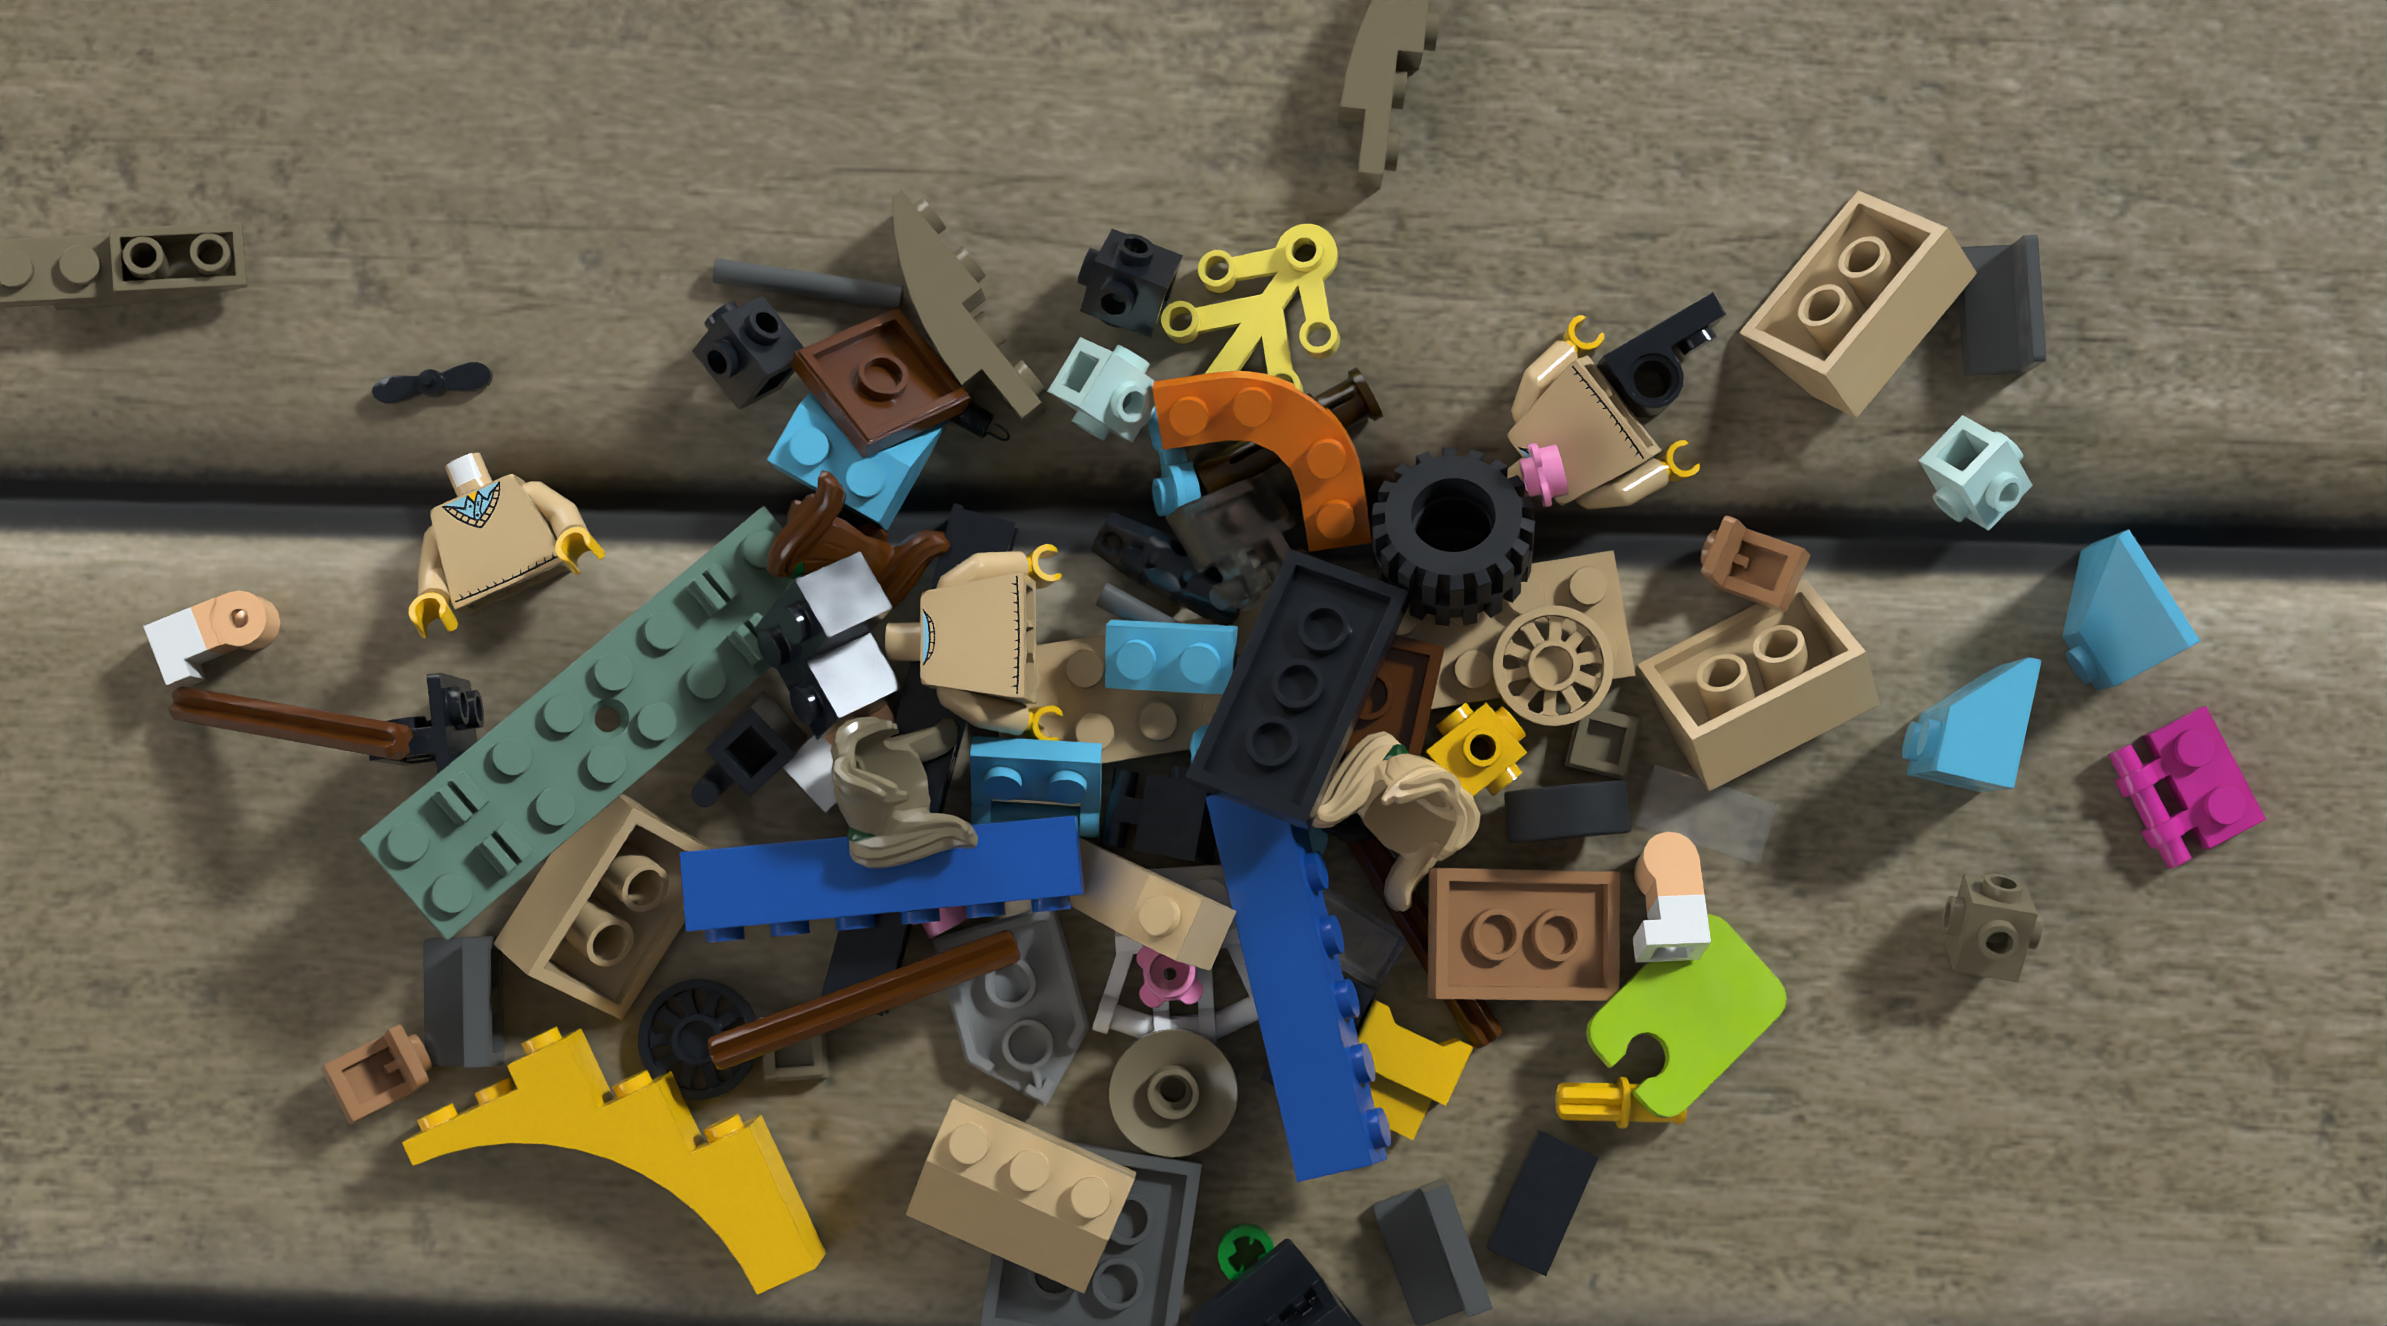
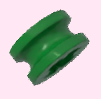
[1218,1223,1274,1281]

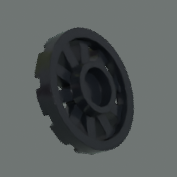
[638,979,757,1100]

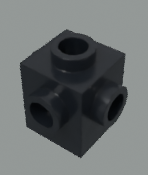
[1077,229,1183,338]
[692,295,804,410]

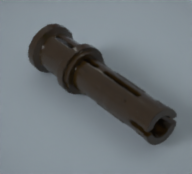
[1193,367,1383,501]

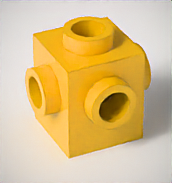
[1422,702,1527,796]

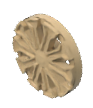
[1492,605,1614,727]

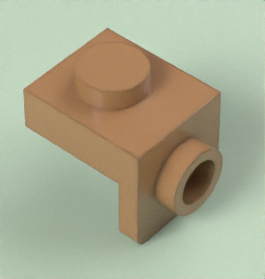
[1701,515,1811,614]
[321,1024,432,1126]

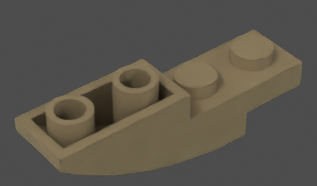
[1338,0,1440,189]
[892,190,1046,427]
[0,222,247,310]

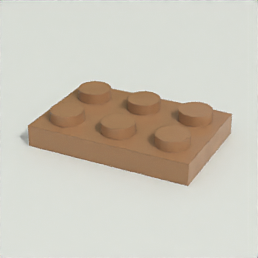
[1427,868,1620,1001]

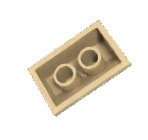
[1739,190,1977,418]
[1637,579,1880,791]
[493,793,712,1020]
[906,1094,1137,1294]

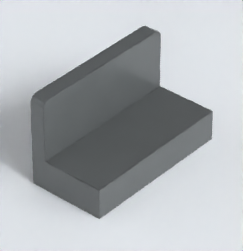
[1958,235,2046,376]
[423,936,505,1068]
[1373,1178,1493,1326]

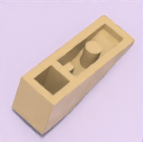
[1070,837,1237,971]

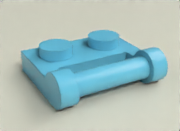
[970,736,1102,839]

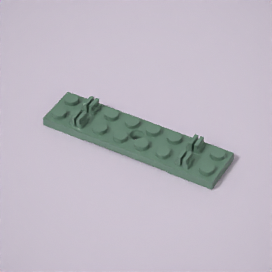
[358,506,801,941]

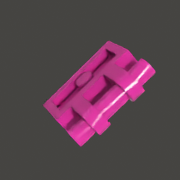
[2108,706,2267,869]

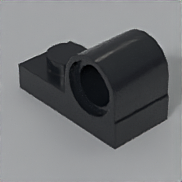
[1596,292,1726,418]

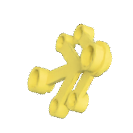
[1161,224,1340,392]

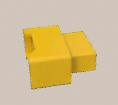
[1357,999,1474,1140]

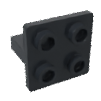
[369,673,484,774]
[1189,1239,1362,1326]

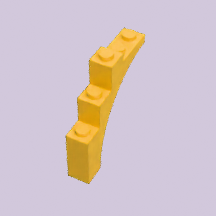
[402,1026,826,1295]

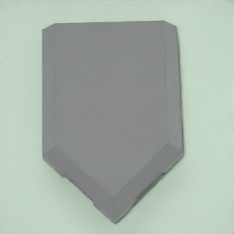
[932,910,1090,1107]

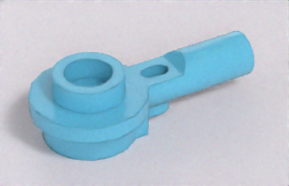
[1147,408,1201,527]

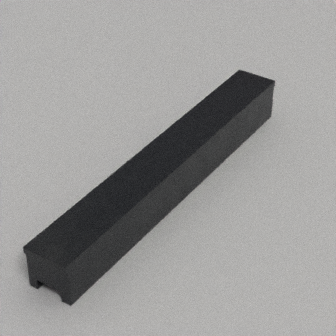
[821,503,1019,1016]

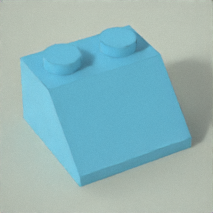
[767,391,949,531]
[1902,657,2042,793]

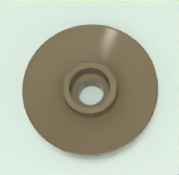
[1109,1029,1238,1157]

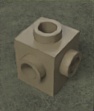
[1942,873,2043,983]

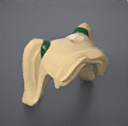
[1312,731,1481,912]

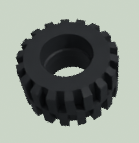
[1372,448,1535,626]

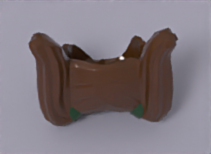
[766,470,950,614]

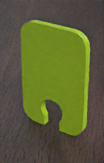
[1586,914,1787,1118]

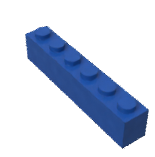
[1206,795,1391,1182]
[680,815,1084,943]

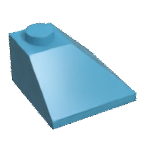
[2062,529,2200,690]

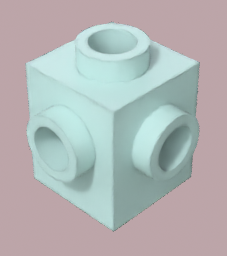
[1047,337,1155,443]
[1918,415,2033,531]

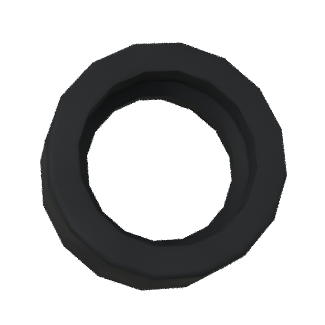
[1504,781,1631,843]

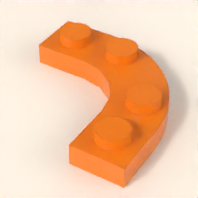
[1152,371,1372,552]

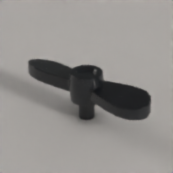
[372,362,493,404]

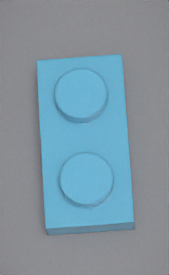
[1105,620,1238,695]

